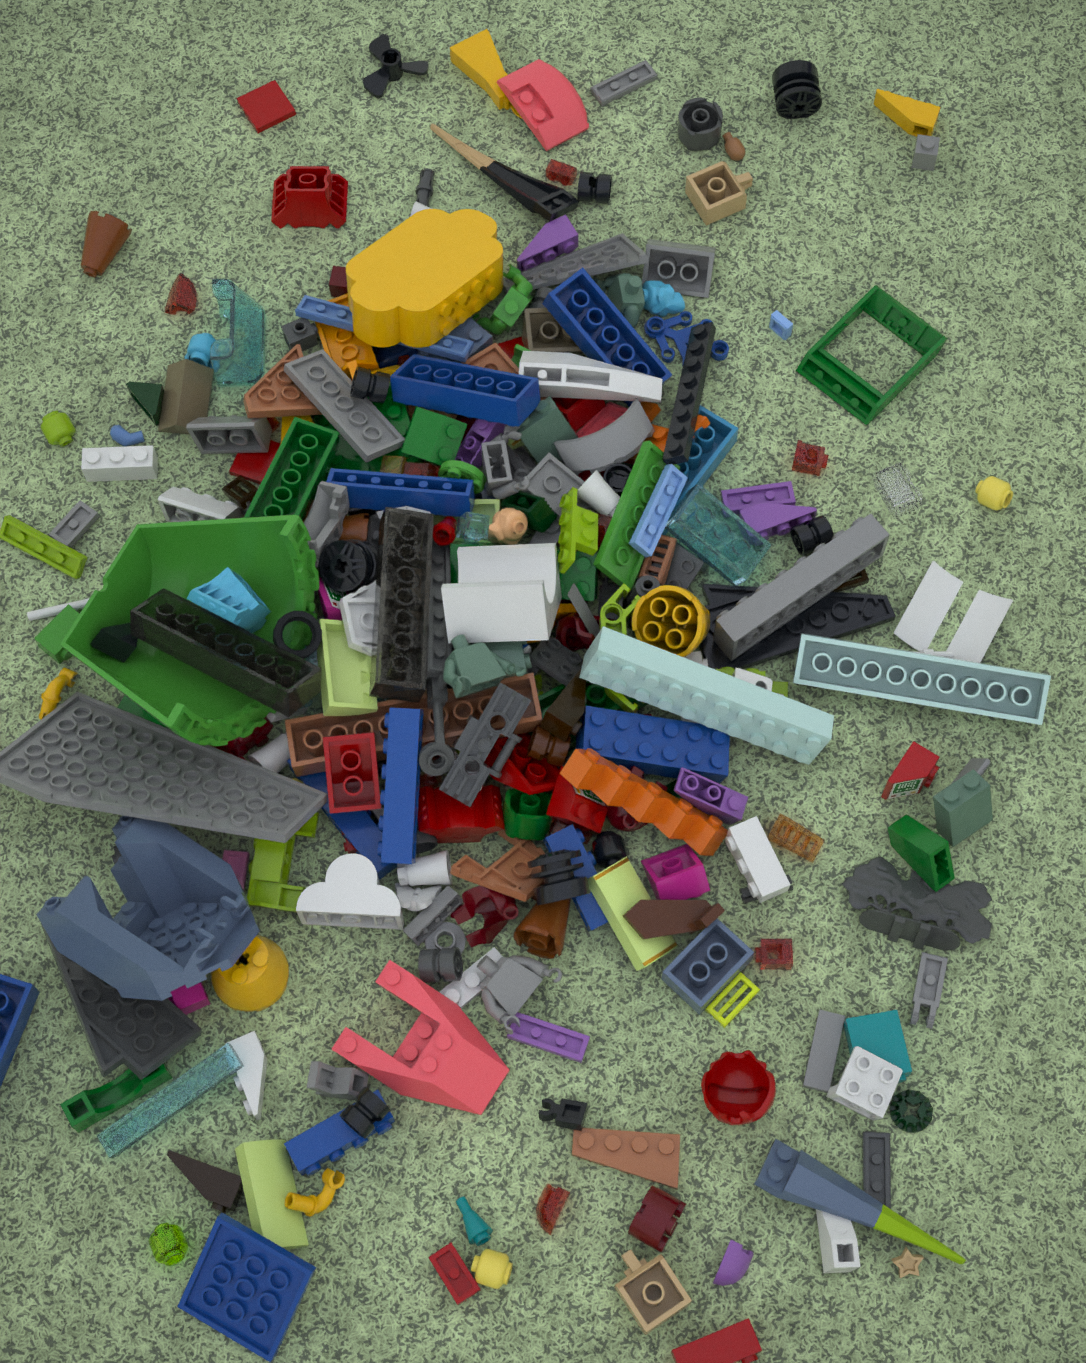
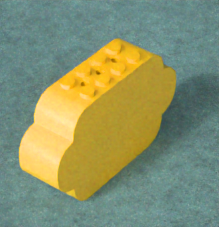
[346,209,503,348]

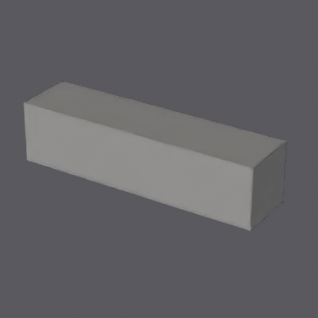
[403,885,463,946]

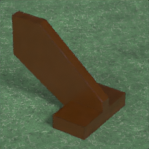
[623,900,725,940]

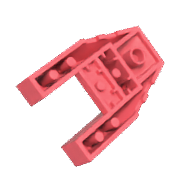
[332,960,510,1115]

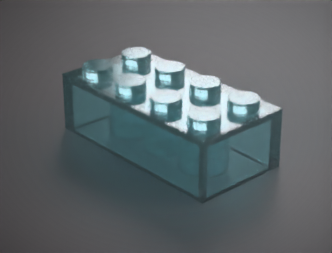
[665,483,772,586]

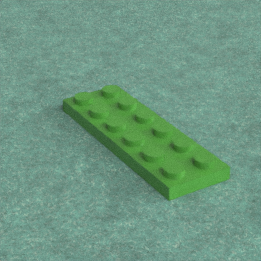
[593,440,680,590]

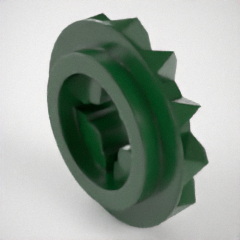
[890,1089,933,1133]

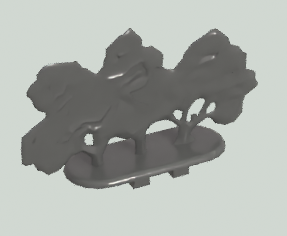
[842,856,992,951]

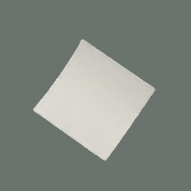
[894,561,1013,663]

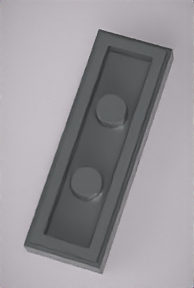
[862,1131,891,1209]

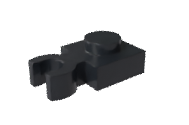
[538,1098,588,1131]

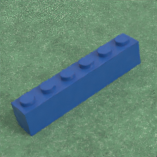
[326,468,475,518]
[377,707,424,864]
[287,759,397,880]

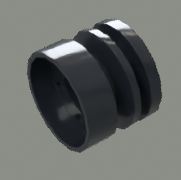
[772,60,822,119]
[318,539,382,592]
[527,849,590,906]

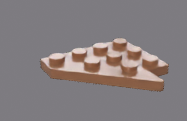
[243,344,323,418]

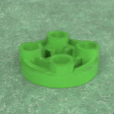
[438,460,486,494]

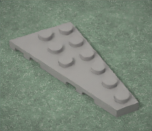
[503,233,649,294]

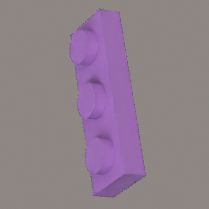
[721,481,796,516]
[507,1012,590,1063]

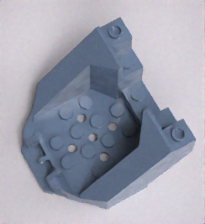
[36,815,260,1001]

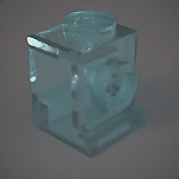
[456,512,490,543]

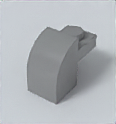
[307,1061,369,1100]

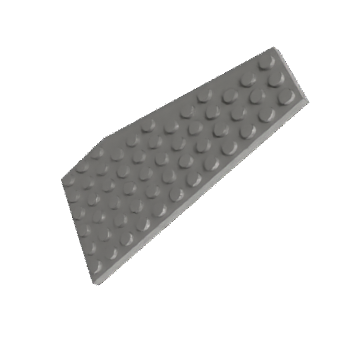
[0,692,328,843]

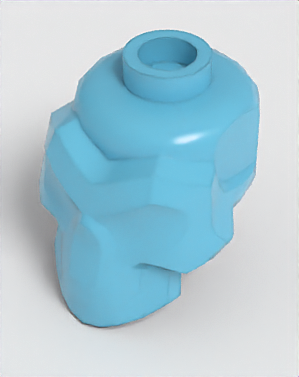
[642,281,685,317]
[184,333,220,370]

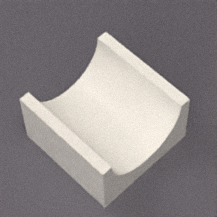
[441,543,562,644]

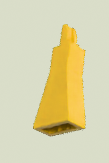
[450,29,522,119]

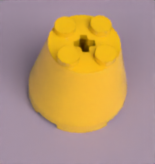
[632,585,710,657]
[211,935,289,1012]

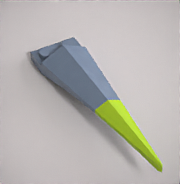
[754,1139,966,1264]

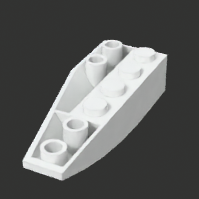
[519,351,663,402]

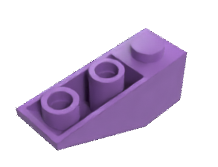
[517,214,578,272]
[455,419,507,468]
[738,502,817,544]
[674,767,748,825]

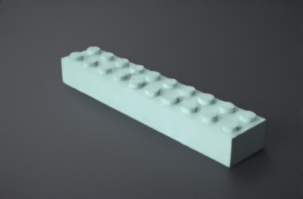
[579,626,834,765]
[793,633,1051,725]

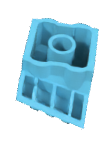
[186,567,271,633]

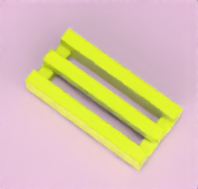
[705,972,760,1028]

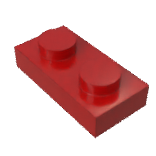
[428,1242,481,1305]

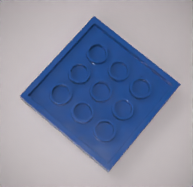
[177,1213,316,1363]

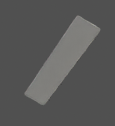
[568,584,600,638]

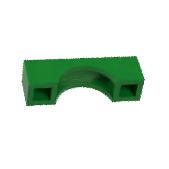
[60,1063,173,1133]

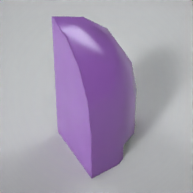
[713,1240,754,1286]

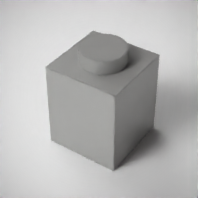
[911,134,940,171]

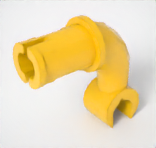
[39,667,78,720]
[285,1168,345,1217]

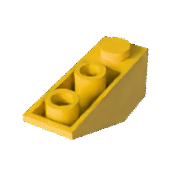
[874,89,941,137]

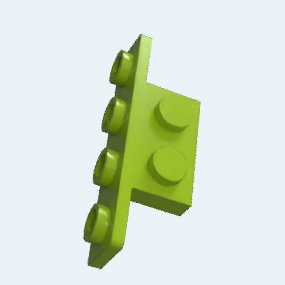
[557,487,598,574]

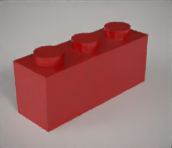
[671,1318,762,1363]

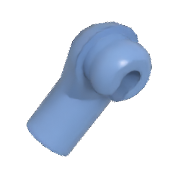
[110,425,145,447]

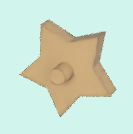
[891,1247,924,1278]

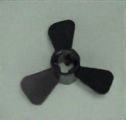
[363,34,429,98]

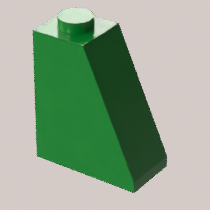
[887,814,955,892]

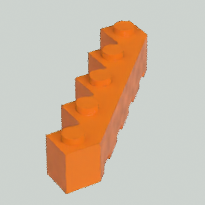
[560,748,728,856]

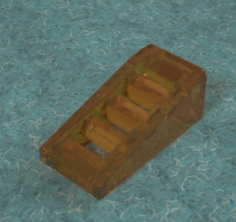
[768,813,824,863]

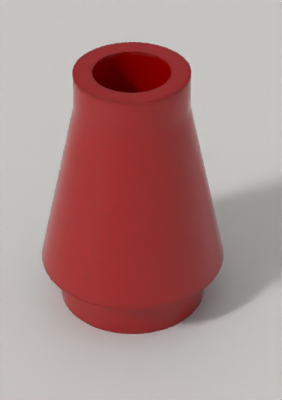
[432,516,457,545]

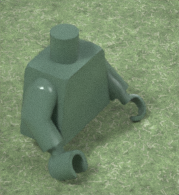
[593,273,645,328]
[443,634,526,699]

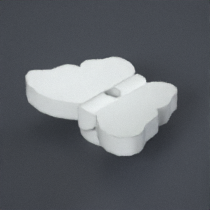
[395,883,442,911]

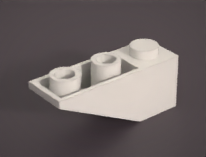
[224,1031,267,1120]
[816,1209,860,1273]

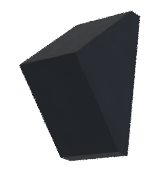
[90,621,140,663]

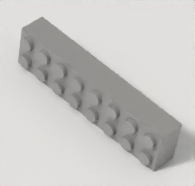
[713,513,890,661]

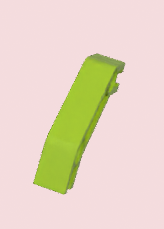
[599,583,645,713]

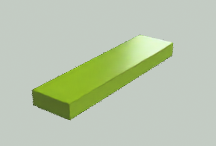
[0,515,88,579]

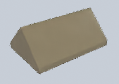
[522,308,582,353]
[158,359,214,434]

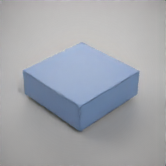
[769,310,793,340]

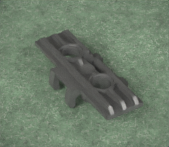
[439,682,531,807]

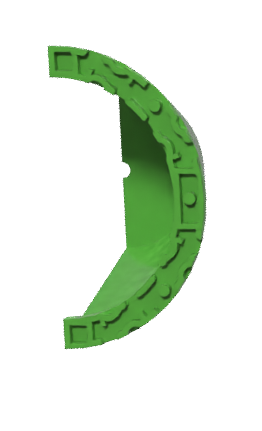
[60,515,319,746]

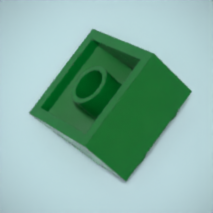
[400,407,467,467]

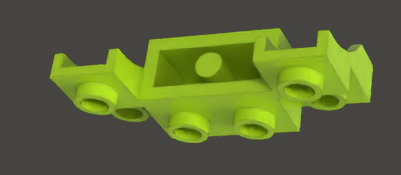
[247,812,319,913]

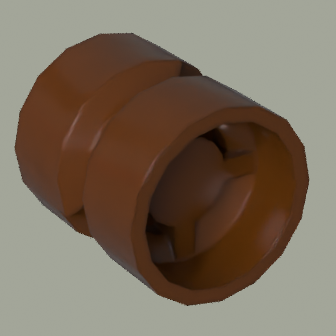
[527,725,571,767]

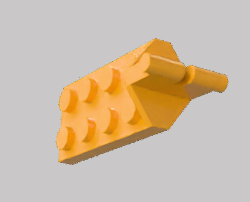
[315,293,380,381]

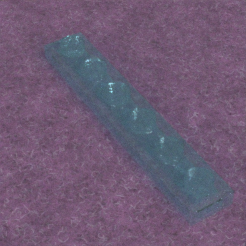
[97,1043,244,1159]

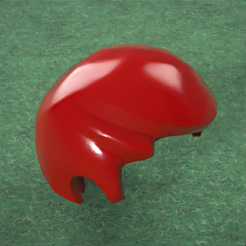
[701,1050,776,1126]

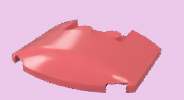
[496,59,589,152]

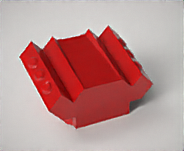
[271,166,348,229]
[418,785,505,844]

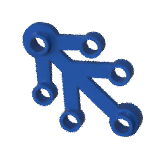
[644,311,729,367]

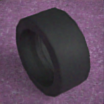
[273,611,322,660]

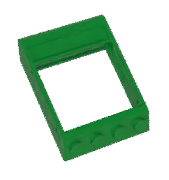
[796,285,948,426]

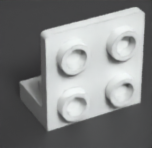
[826,1046,903,1121]

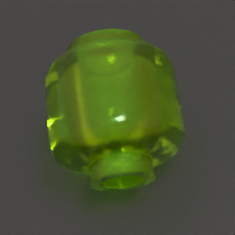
[148,1223,188,1266]

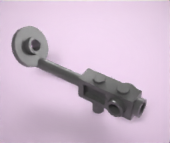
[418,664,454,776]

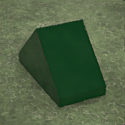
[126,381,164,426]

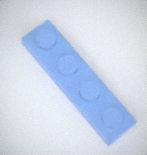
[629,464,688,558]

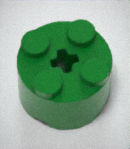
[502,788,552,841]

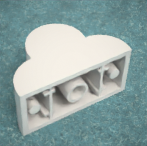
[296,853,404,930]

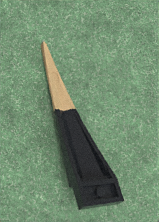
[430,123,579,222]

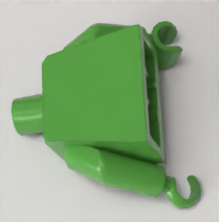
[472,264,533,335]

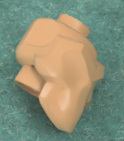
[484,508,528,545]

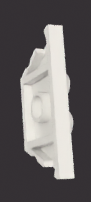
[339,577,403,667]

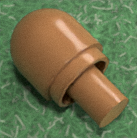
[722,132,746,161]

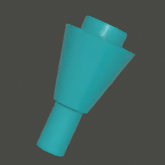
[456,1196,493,1246]

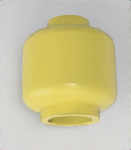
[975,476,1013,511]
[471,1249,513,1289]

